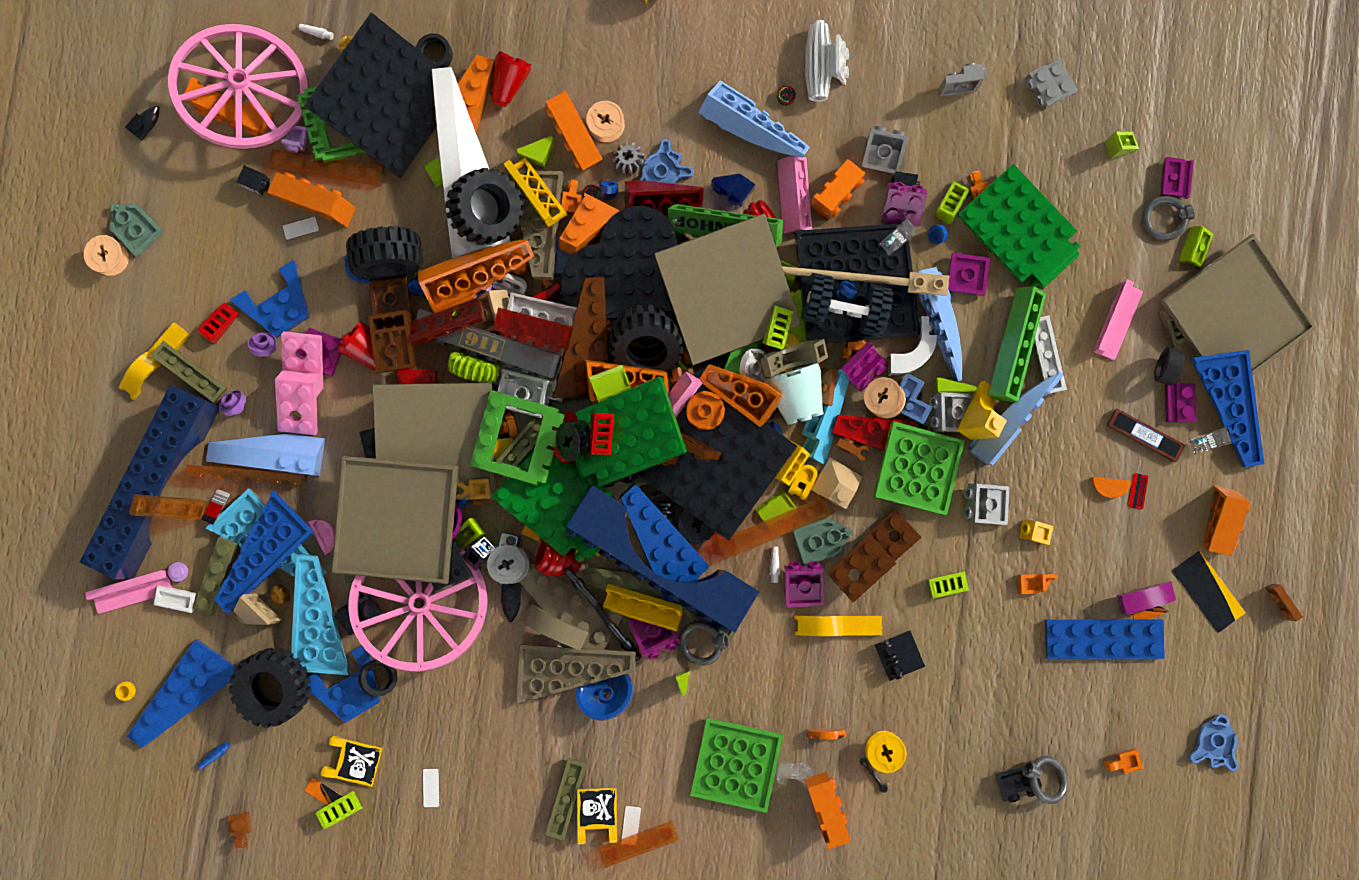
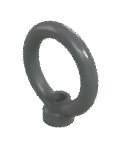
[1142,196,1195,241]
[679,621,729,666]
[1022,756,1068,804]

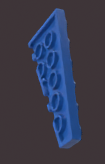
[1191,350,1264,467]
[619,483,710,603]
[214,490,314,614]
[126,639,236,748]

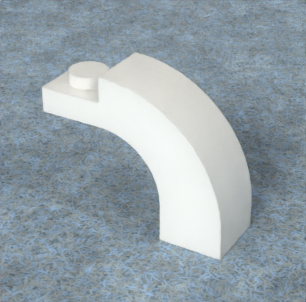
[888,316,937,376]

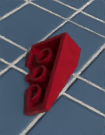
[624,180,704,218]

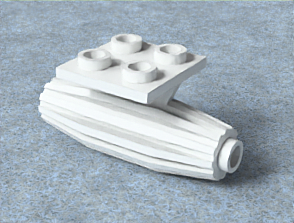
[805,20,849,102]

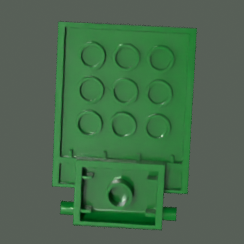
[957,164,1081,290]
[571,377,687,487]
[491,449,615,563]

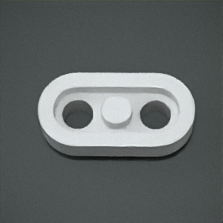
[491,273,527,295]

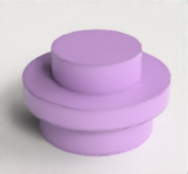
[168,562,188,582]

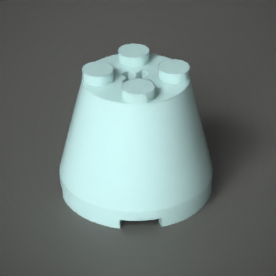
[763,363,824,425]

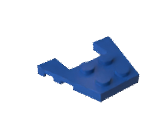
[230,260,310,338]
[308,645,381,723]

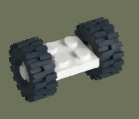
[801,273,893,337]

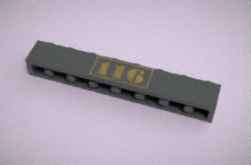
[412,309,562,380]

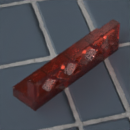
[408,298,486,345]

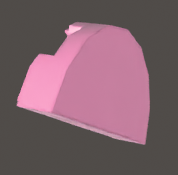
[307,520,335,556]

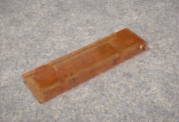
[129,494,207,520]
[599,820,679,868]

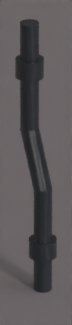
[563,567,642,661]

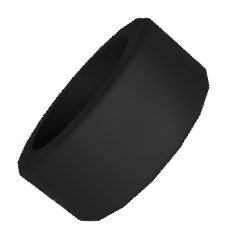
[416,33,453,68]
[1154,347,1185,386]
[358,659,398,697]

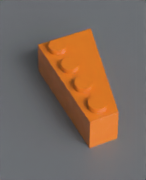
[435,55,495,133]
[184,77,273,137]

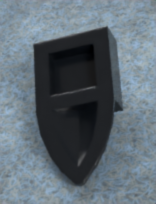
[125,106,160,141]
[501,584,522,622]

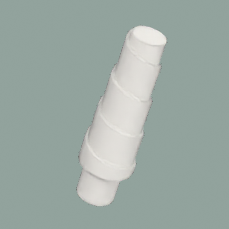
[299,24,334,40]
[769,547,780,583]

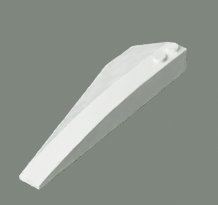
[432,67,510,258]

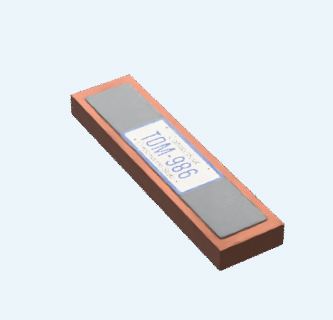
[1106,409,1185,462]

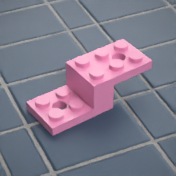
[275,332,323,435]

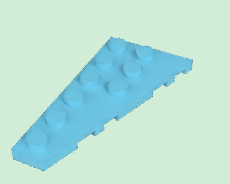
[206,489,327,577]
[291,554,350,675]

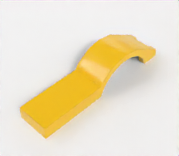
[118,322,190,400]
[794,616,882,636]

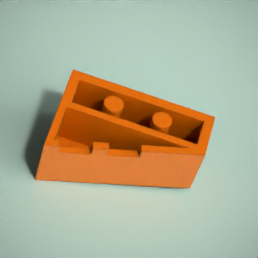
[810,159,865,221]
[559,194,620,255]
[1203,486,1250,556]
[804,772,851,850]

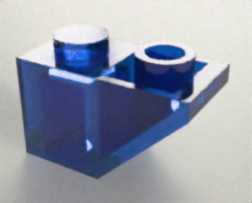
[711,173,756,207]

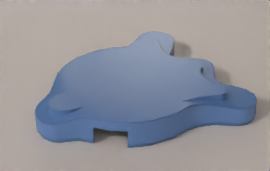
[640,139,694,184]
[1188,714,1239,772]

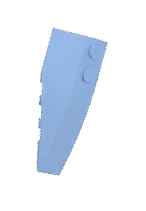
[698,81,810,158]
[917,267,962,382]
[968,372,1063,465]
[206,434,325,476]

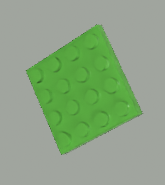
[873,421,965,515]
[690,717,783,813]

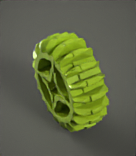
[447,351,500,383]

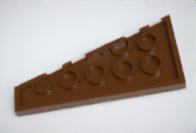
[552,277,608,399]

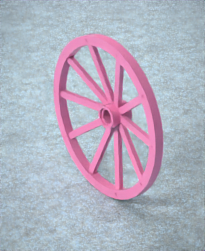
[168,24,308,149]
[349,549,488,672]

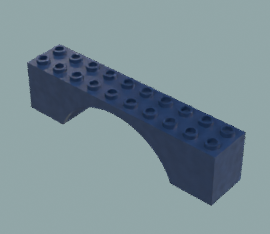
[79,385,219,580]
[562,485,759,633]

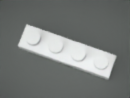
[1034,315,1067,394]

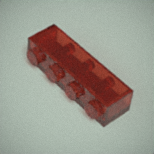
[493,307,574,352]

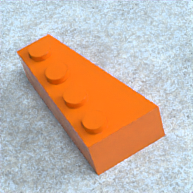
[544,91,603,171]
[267,172,356,228]
[585,360,669,401]

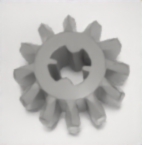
[612,141,644,174]

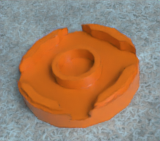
[686,391,725,430]

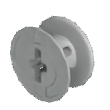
[487,545,530,584]

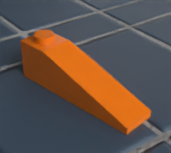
[699,364,782,427]

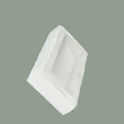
[153,585,197,613]

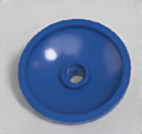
[576,674,633,721]

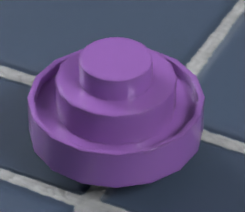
[248,333,277,357]
[219,390,246,416]

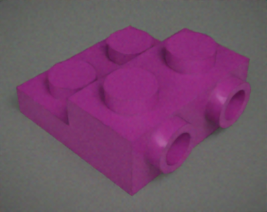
[881,182,927,227]
[841,341,887,392]
[784,561,825,608]
[628,619,680,660]

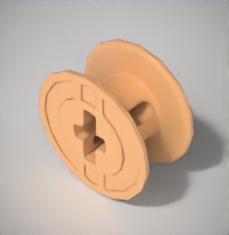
[586,101,624,143]
[84,235,129,276]
[864,377,906,419]

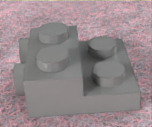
[1025,59,1078,110]
[938,63,986,97]
[861,125,908,174]
[930,392,974,433]
[963,484,1009,525]

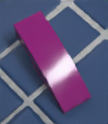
[1117,581,1176,615]

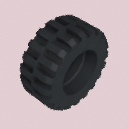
[445,168,524,245]
[346,226,423,280]
[609,305,683,374]
[229,648,311,728]

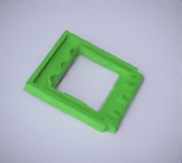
[297,87,365,163]
[470,390,564,485]

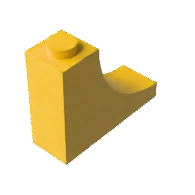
[957,381,1007,440]

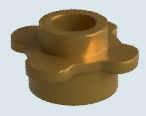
[271,584,290,604]

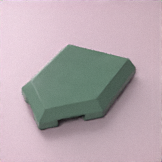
[109,204,163,257]
[792,518,853,565]

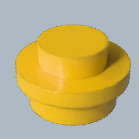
[115,681,136,701]

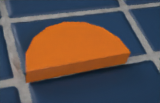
[1091,477,1132,498]
[807,729,846,740]

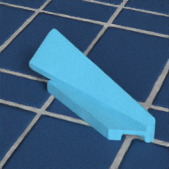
[802,369,849,465]

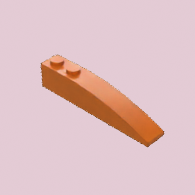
[418,239,535,314]

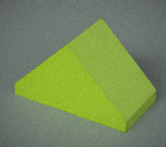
[1104,132,1139,159]
[517,135,555,168]
[453,518,486,550]

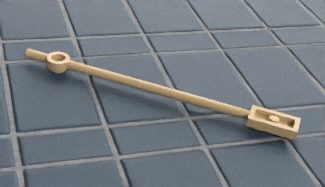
[782,266,949,296]

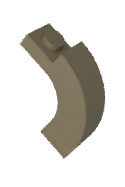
[761,339,828,377]
[522,603,589,650]

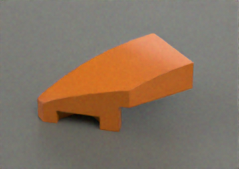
[1017,574,1058,594]

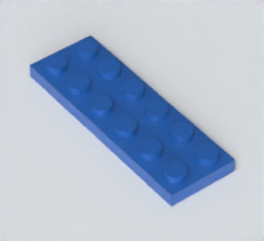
[1045,619,1165,659]

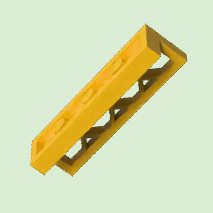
[504,158,567,228]
[603,584,683,632]

